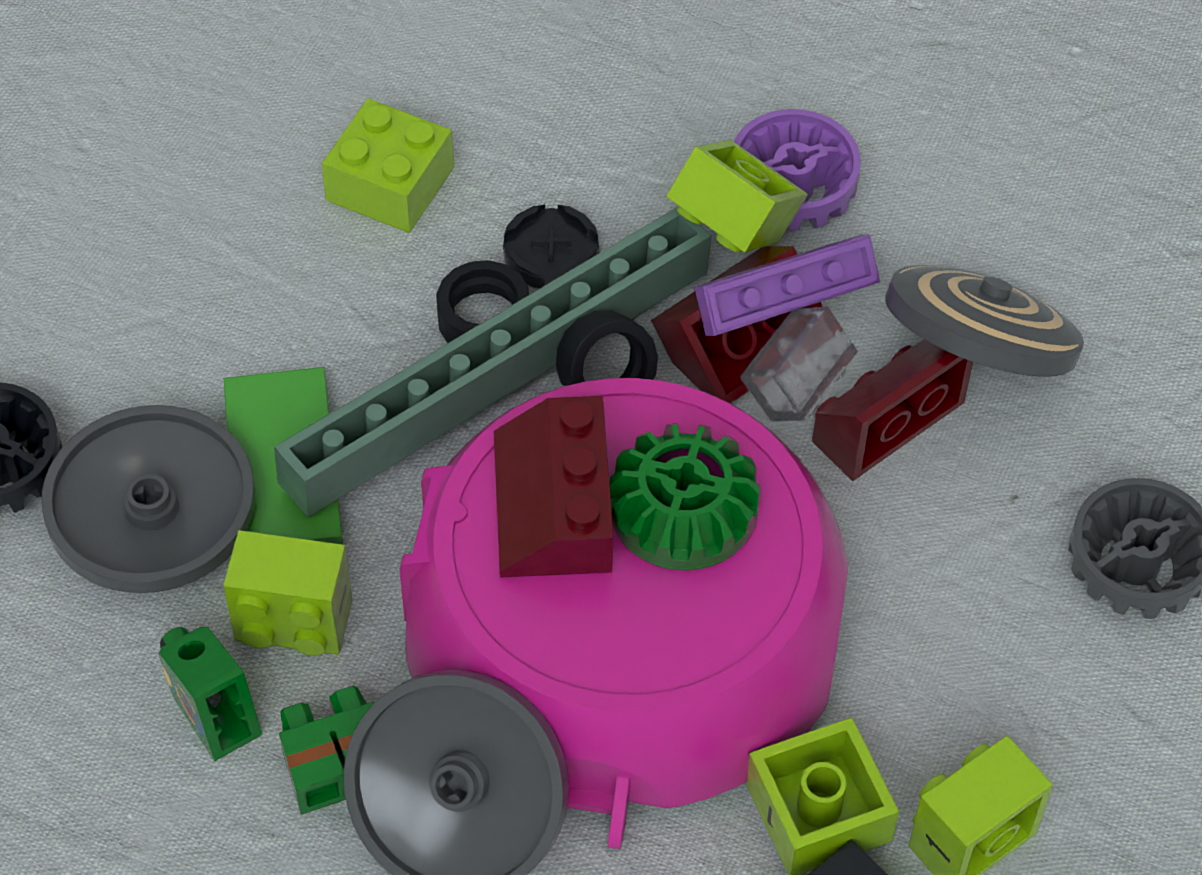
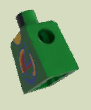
[158,627,263,761]

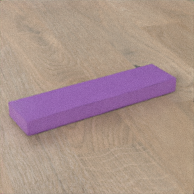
[694,234,880,336]

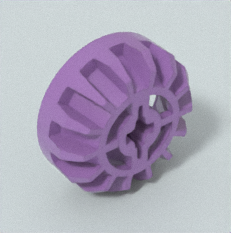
[734,109,861,231]

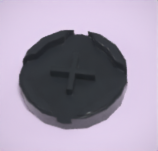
[503,204,599,288]

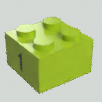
[321,98,454,233]
[666,140,808,253]
[223,530,352,656]
[745,717,899,875]
[908,735,1053,875]

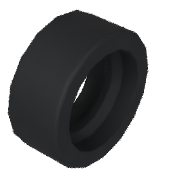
[436,260,529,343]
[556,310,658,386]

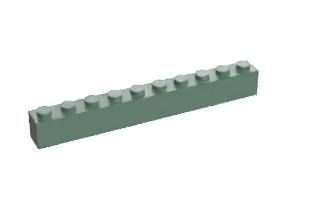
[274,207,712,517]

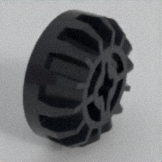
[0,382,62,513]

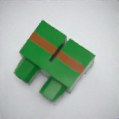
[279,685,375,815]

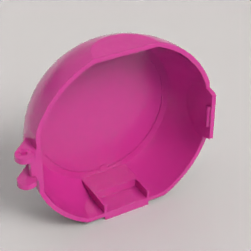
[399,378,849,850]

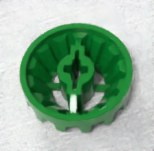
[609,423,760,571]

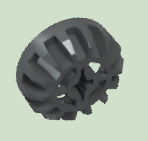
[1068,478,1202,619]

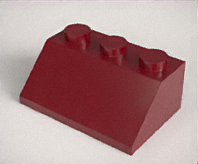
[651,246,835,403]
[812,339,973,482]
[494,396,613,578]

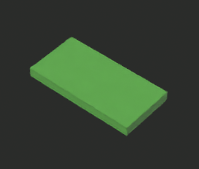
[223,367,343,545]

